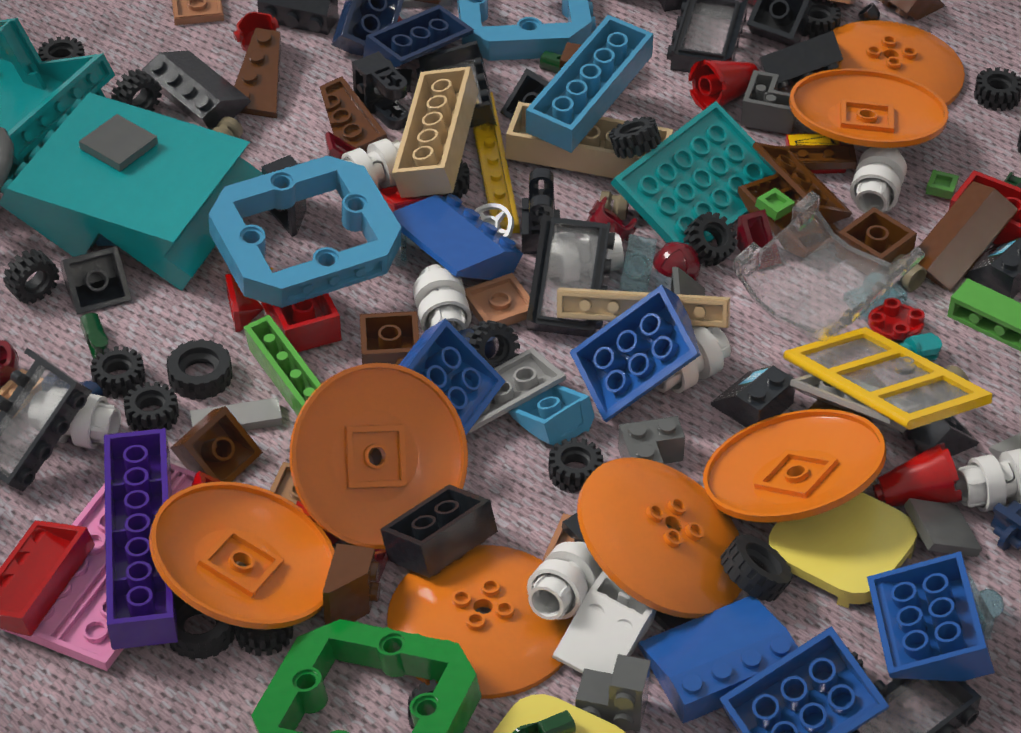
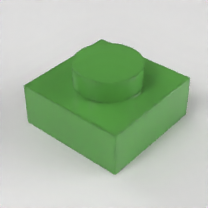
[925,170,959,200]
[755,188,795,221]

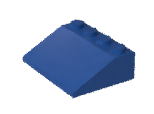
[393,194,523,280]
[570,285,701,422]
[399,318,505,435]
[867,551,995,681]
[638,596,798,724]
[719,626,890,733]

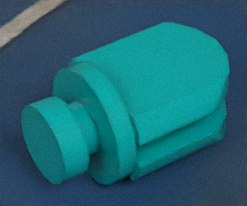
[899,333,942,361]

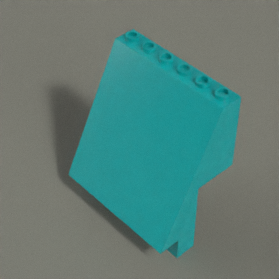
[0,18,116,181]
[0,92,262,291]

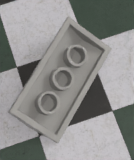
[468,348,566,433]
[790,374,923,433]

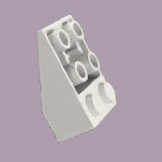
[552,571,657,674]

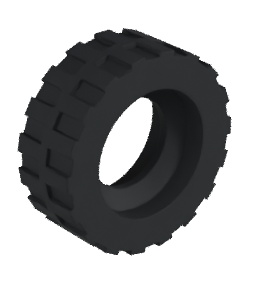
[166,339,233,400]
[721,534,793,602]
[169,596,235,660]

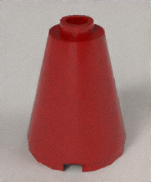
[689,60,759,110]
[873,442,962,507]

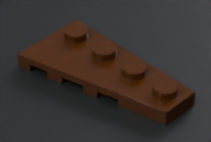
[234,28,281,119]
[320,76,388,152]

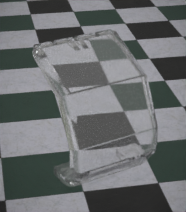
[733,191,925,342]

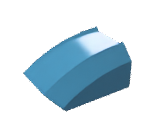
[508,384,595,446]

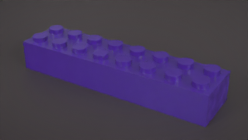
[104,428,178,650]

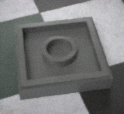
[79,114,158,171]
[904,498,982,557]

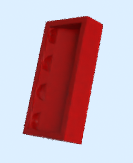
[0,520,95,636]

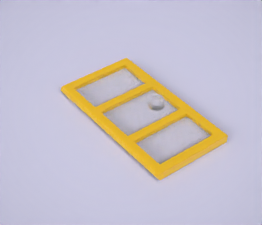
[783,327,992,430]

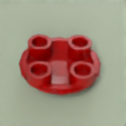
[868,298,925,340]

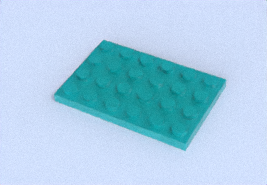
[610,101,775,244]

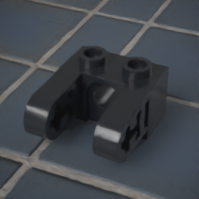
[352,51,408,130]
[522,168,560,254]

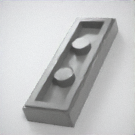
[190,397,283,431]

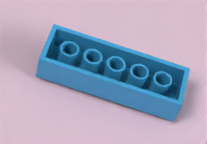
[526,15,653,153]

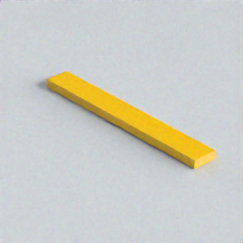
[472,92,520,233]

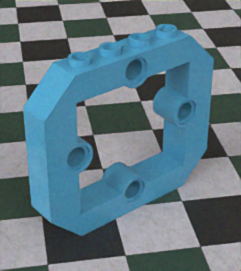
[457,0,596,61]
[209,155,402,308]

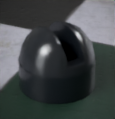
[858,3,880,21]

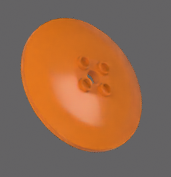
[814,20,965,106]
[789,68,949,148]
[289,363,468,549]
[703,409,886,523]
[577,457,742,618]
[149,481,335,629]
[387,545,576,699]

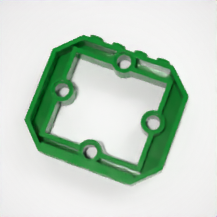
[251,619,482,733]

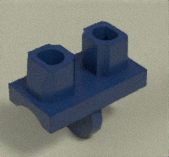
[991,500,1021,551]

